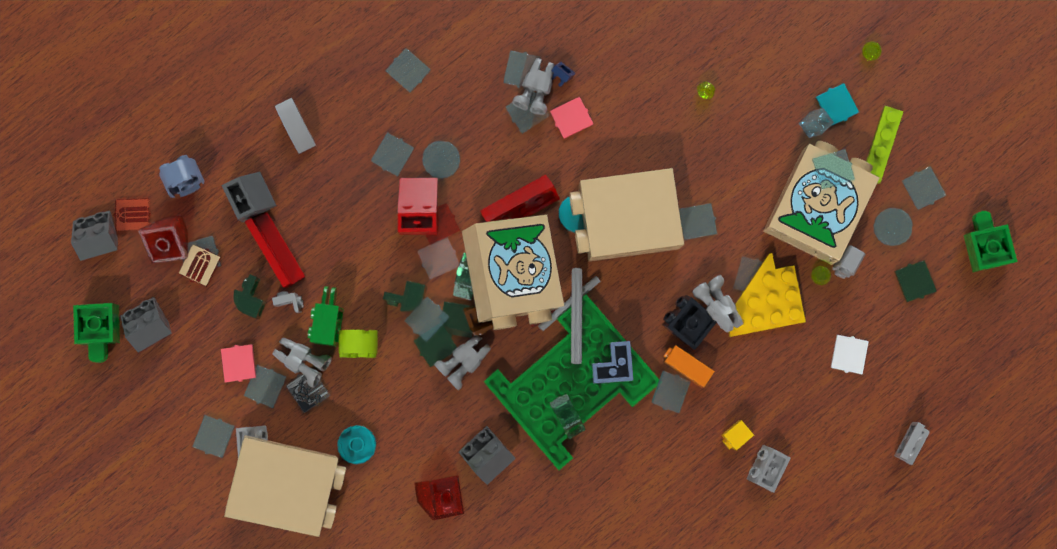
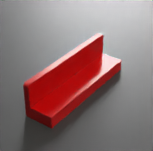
[480,175,560,222]
[245,213,305,289]

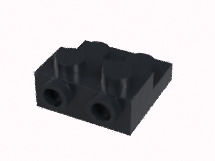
[662,295,717,351]

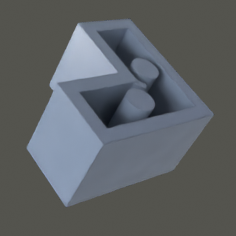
[592,341,633,384]

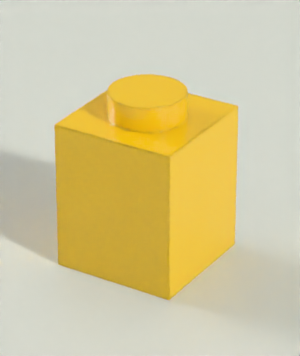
[722,420,754,450]

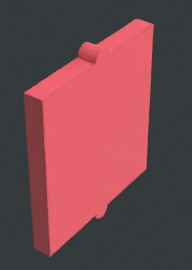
[550,97,593,139]
[221,344,256,383]

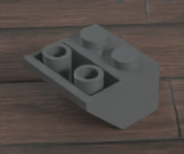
[221,172,277,223]
[71,210,118,261]
[120,297,172,352]
[459,426,516,485]

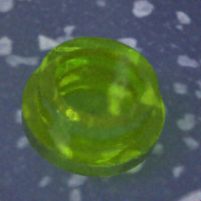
[862,41,882,61]
[697,81,715,99]
[811,266,831,285]

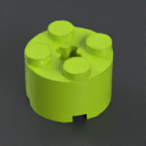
[339,330,378,358]

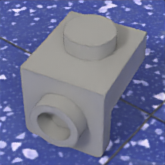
[272,291,304,313]

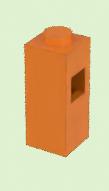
[663,345,715,388]

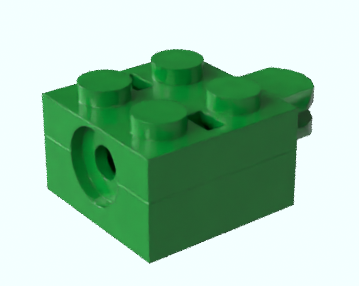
[963,211,1018,272]
[308,286,344,347]
[73,303,120,363]

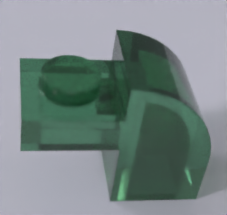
[453,252,473,300]
[233,274,267,319]
[383,281,427,313]
[550,393,586,439]

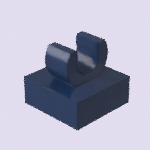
[551,62,576,87]

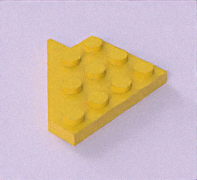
[729,253,806,337]

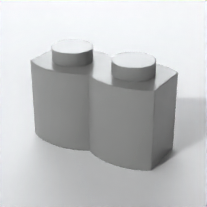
[832,246,866,279]

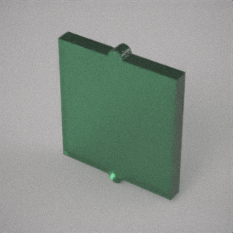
[894,260,937,302]
[439,301,473,338]
[414,323,457,367]

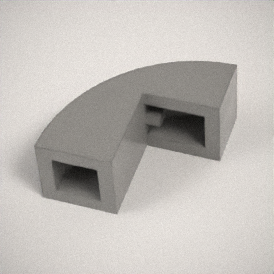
[275,98,316,154]

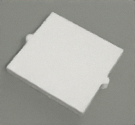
[831,335,869,374]

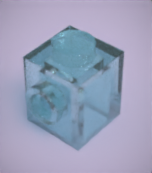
[799,108,834,138]

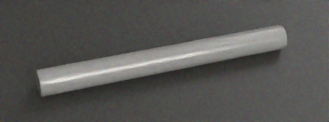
[538,276,601,331]

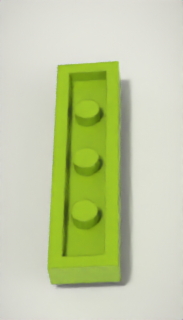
[866,106,903,184]

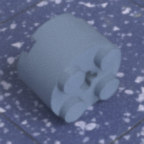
[159,155,205,198]

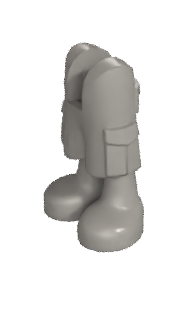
[512,58,554,115]
[692,275,743,332]
[434,335,491,390]
[272,338,332,388]

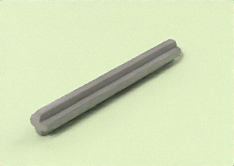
[571,268,582,364]

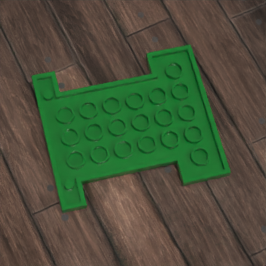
[483,295,661,470]

